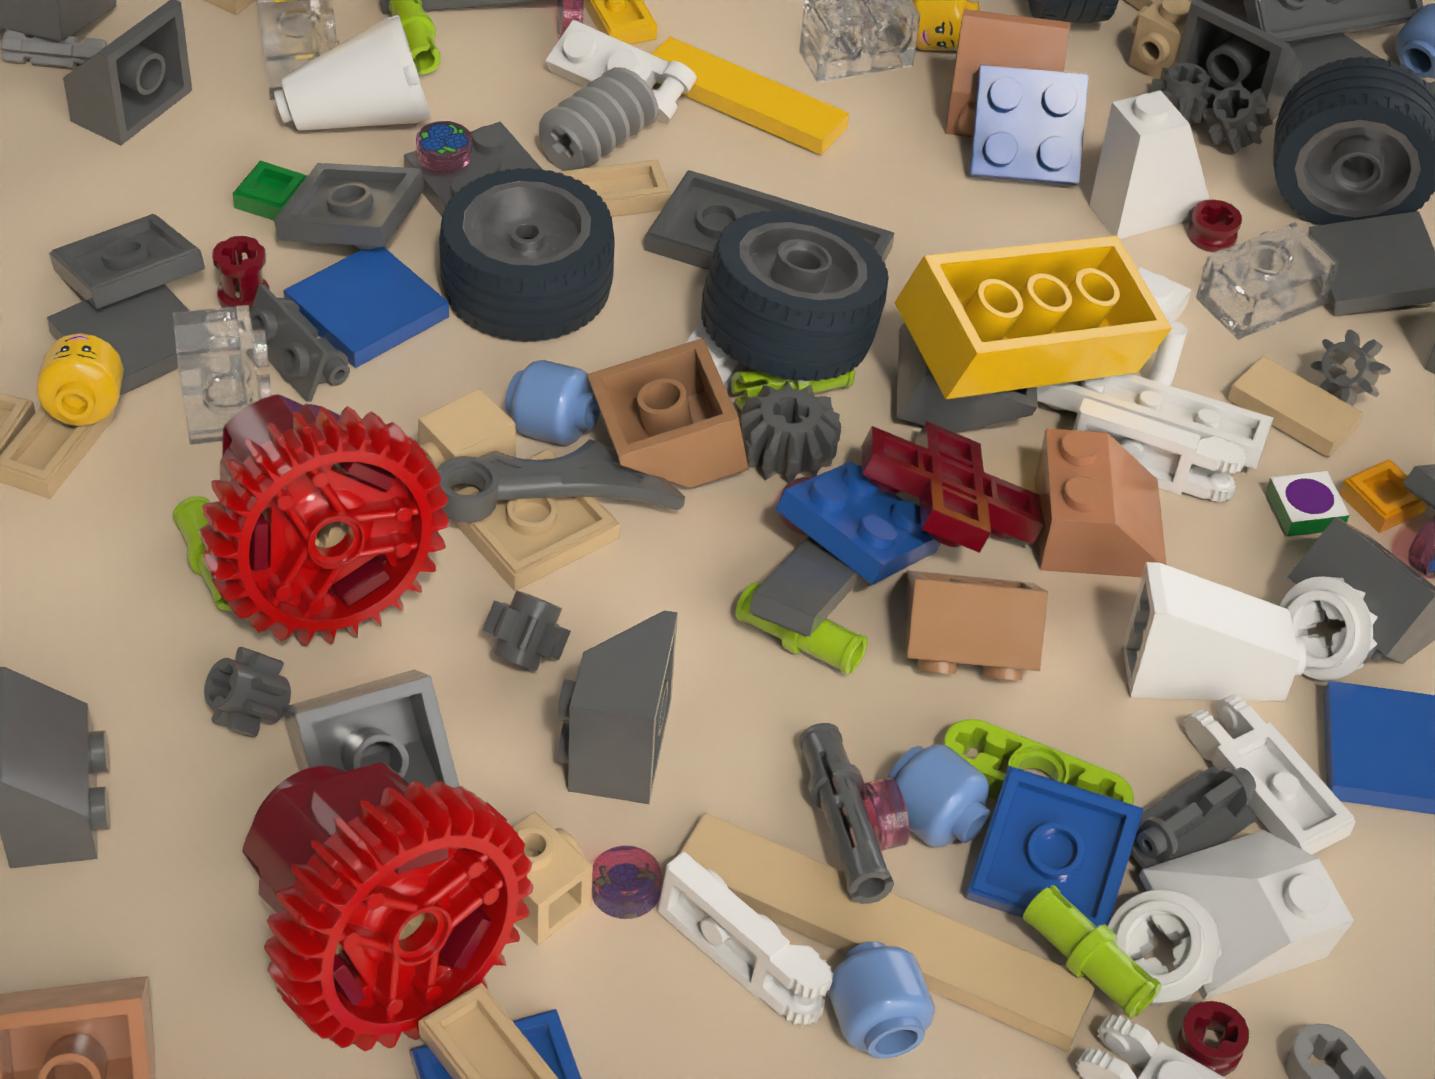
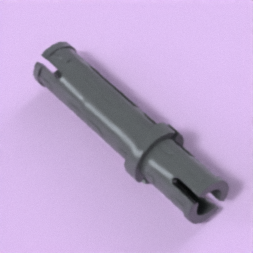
[798,723,894,904]

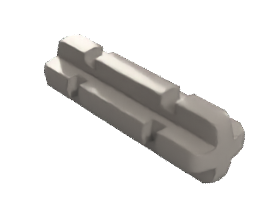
[0,30,107,69]

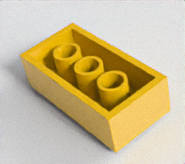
[894,236,1172,399]

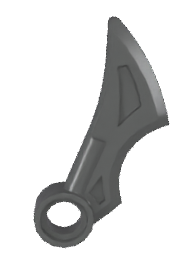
[437,439,685,523]

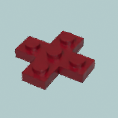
[861,421,1044,553]

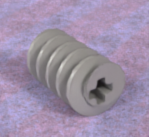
[539,67,658,171]

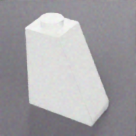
[1089,90,1210,239]
[1122,562,1306,702]

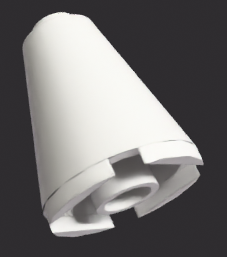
[274,15,431,131]

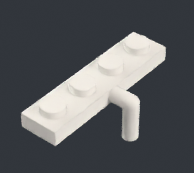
[1037,321,1274,469]

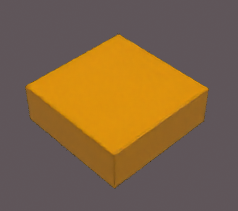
[1339,459,1428,533]

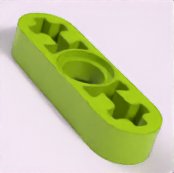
[944,719,1134,805]

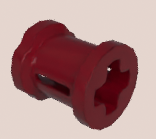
[212,236,270,314]

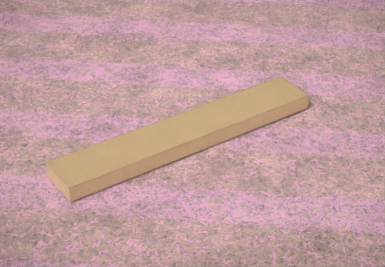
[679,812,1097,1052]

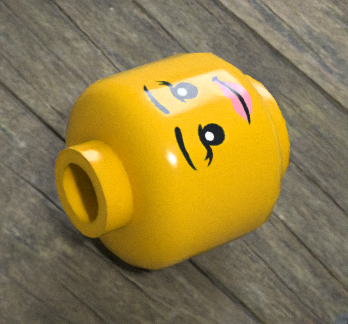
[904,0,980,52]
[36,333,124,426]

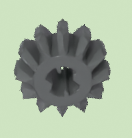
[740,380,841,484]

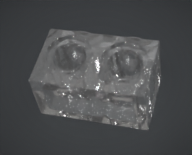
[799,0,920,82]

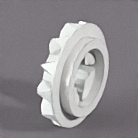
[1280,576,1378,680]
[1108,889,1222,1007]

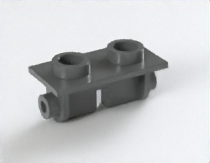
[243,284,350,402]
[1131,766,1258,869]

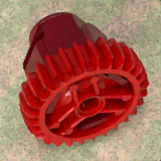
[199,394,450,646]
[242,762,534,1052]

